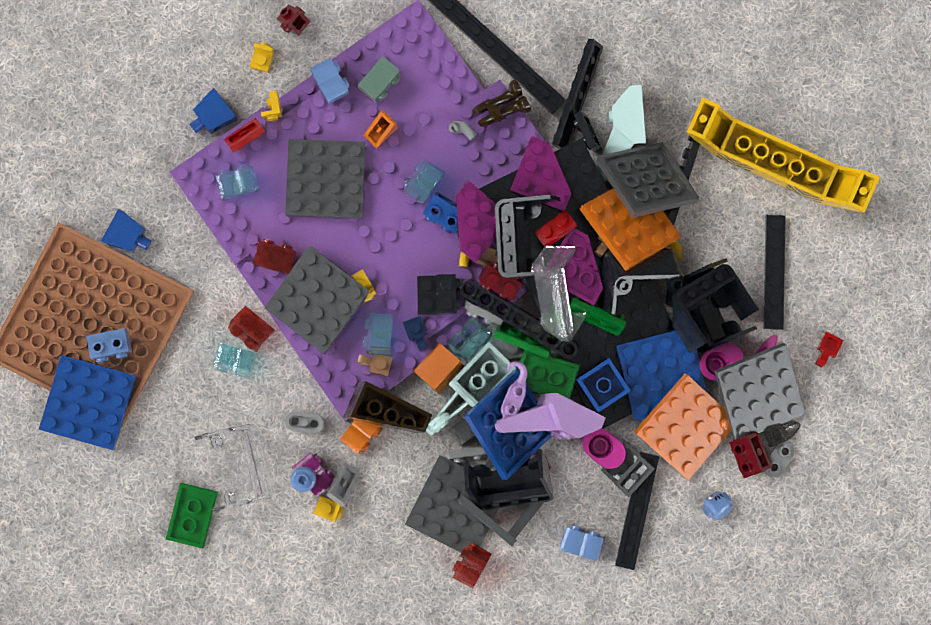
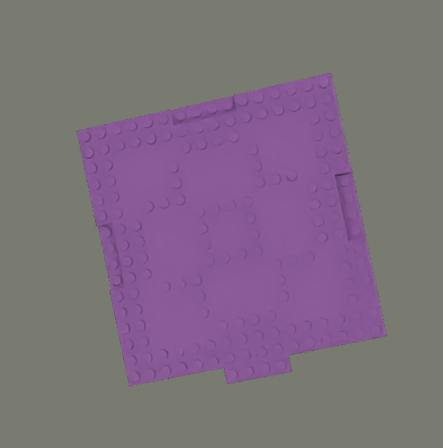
[170,0,544,422]

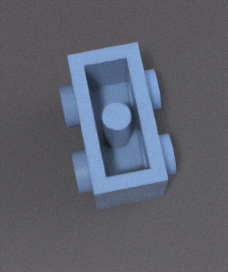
[86,328,132,363]

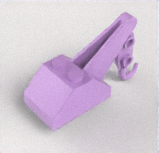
[495,361,606,440]

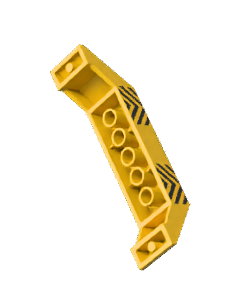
[686,97,880,213]

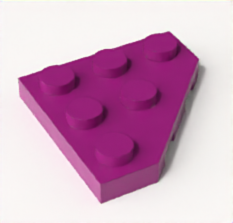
[510,136,571,211]
[455,180,496,263]
[543,228,603,306]

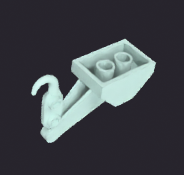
[597,85,646,183]
[426,342,517,436]

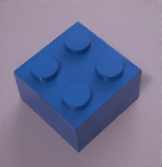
[576,358,631,412]

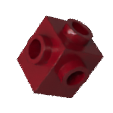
[276,4,311,36]

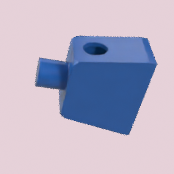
[189,88,238,134]
[101,209,151,253]

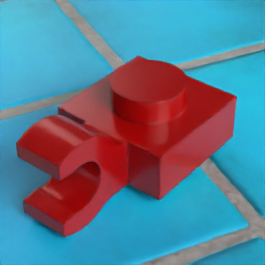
[815,331,844,368]

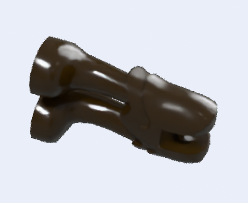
[472,79,531,127]

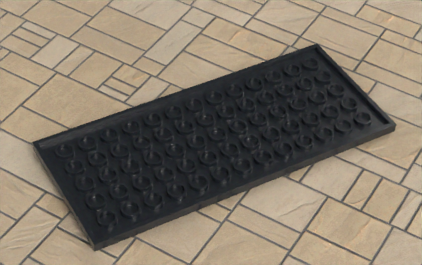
[479,138,675,429]

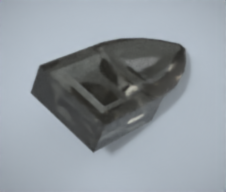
[764,421,801,447]

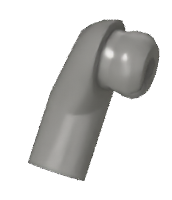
[449,121,477,141]

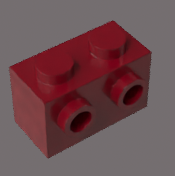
[478,261,523,300]
[729,432,772,478]

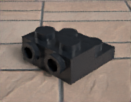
[417,274,460,315]

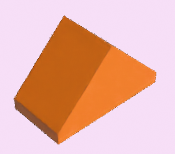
[363,110,398,149]

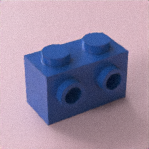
[422,191,458,234]

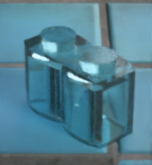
[403,159,445,205]
[215,164,260,201]
[363,313,393,356]
[448,318,493,361]
[212,343,257,378]

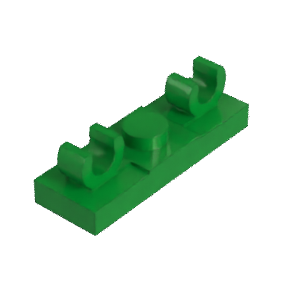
[566,296,626,336]

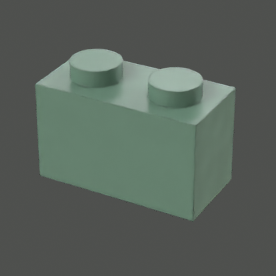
[358,56,401,103]

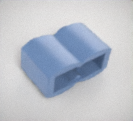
[310,58,350,104]
[559,525,604,561]

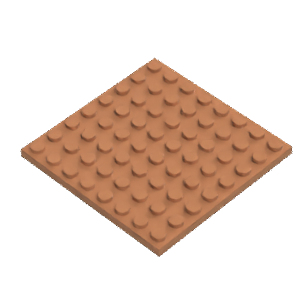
[0,222,194,428]

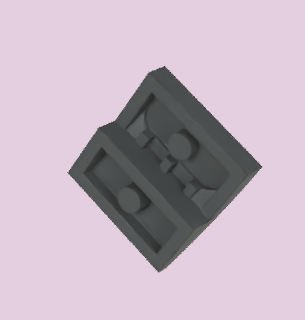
[601,442,655,497]

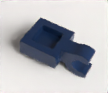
[403,315,428,352]

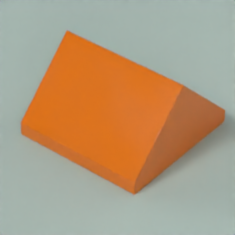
[413,343,464,395]

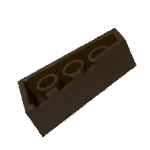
[343,381,432,433]

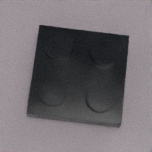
[574,111,602,153]

